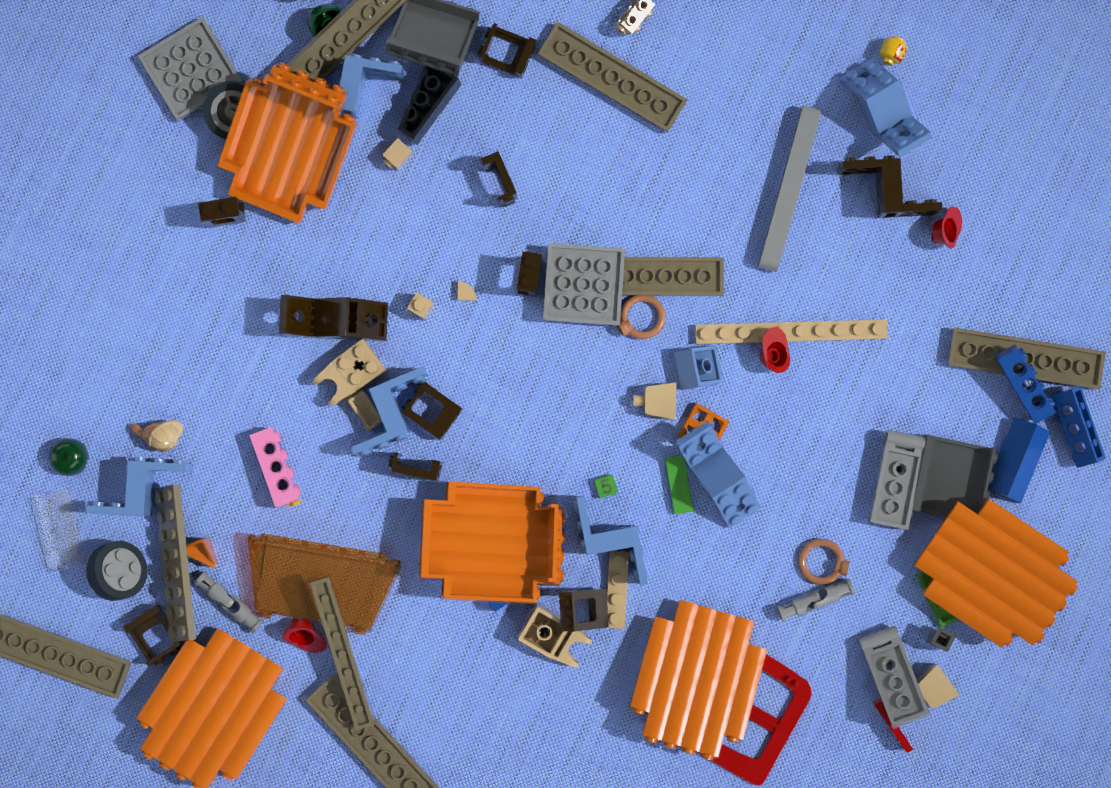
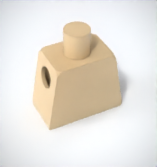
[633,383,676,420]
[917,663,959,709]

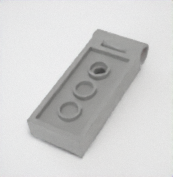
[868,430,926,530]
[859,625,930,729]

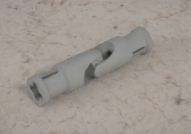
[194,571,264,634]
[777,579,855,622]

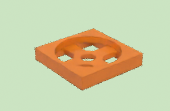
[678,403,730,446]

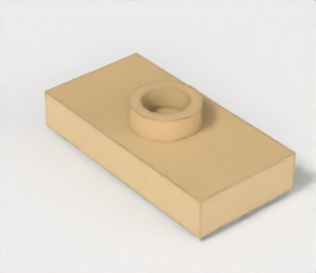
[347,389,382,432]

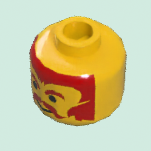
[879,36,907,66]

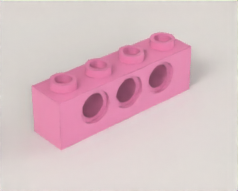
[249,427,301,508]

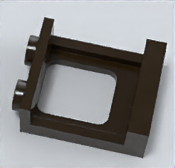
[478,23,536,79]
[481,151,518,207]
[198,197,246,228]
[517,251,542,297]
[402,382,463,440]
[388,452,443,481]
[559,589,609,632]
[123,605,184,666]

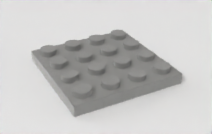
[138,17,243,121]
[543,243,625,326]

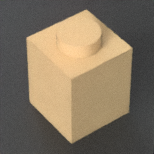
[382,138,413,170]
[407,292,434,320]

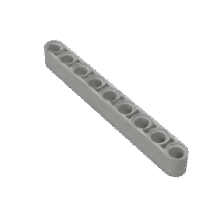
[758,105,822,272]

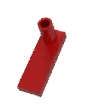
[872,698,913,753]

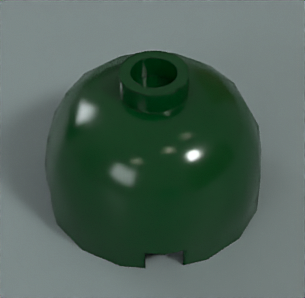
[307,4,341,37]
[48,438,89,476]

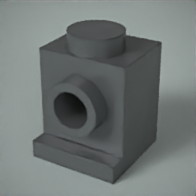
[926,626,956,652]

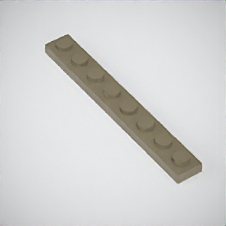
[310,576,375,730]

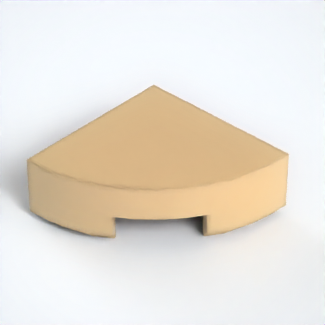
[457,281,477,301]

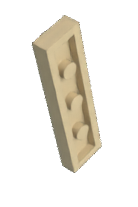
[607,551,629,629]

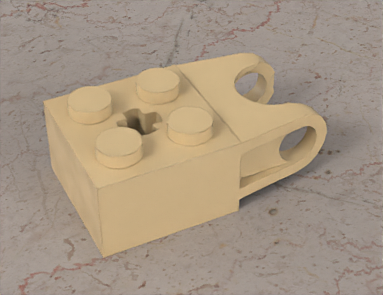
[312,339,387,407]
[518,603,593,668]

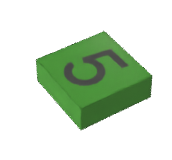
[594,475,618,498]

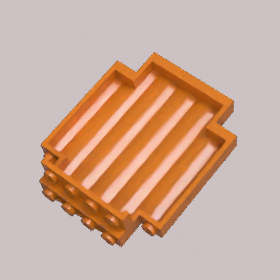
[217,62,358,223]
[419,481,566,604]
[914,498,1078,648]
[629,600,767,761]
[137,628,288,788]

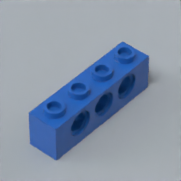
[995,344,1056,424]
[1052,386,1106,468]

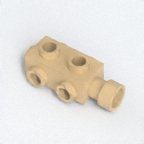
[615,0,655,35]

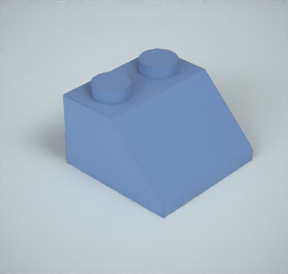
[674,345,723,390]

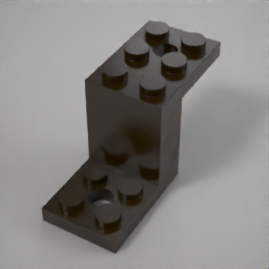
[837,155,943,218]
[279,295,388,341]

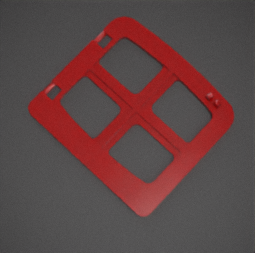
[699,654,812,786]

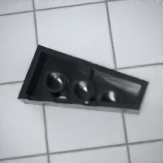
[398,66,462,145]

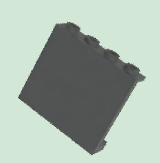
[385,0,480,76]
[912,434,998,517]

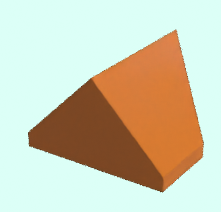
[186,538,218,568]

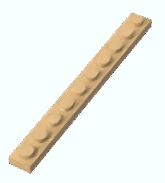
[695,319,887,344]

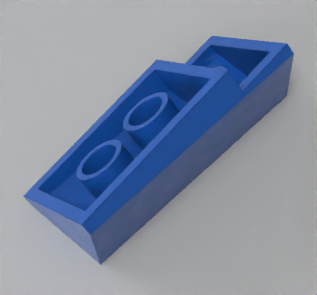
[988,418,1050,503]

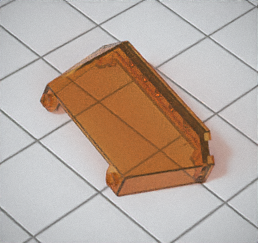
[248,534,402,635]

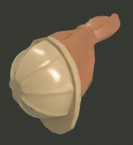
[129,420,183,452]

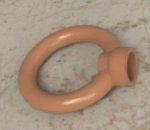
[617,295,666,339]
[798,539,850,585]

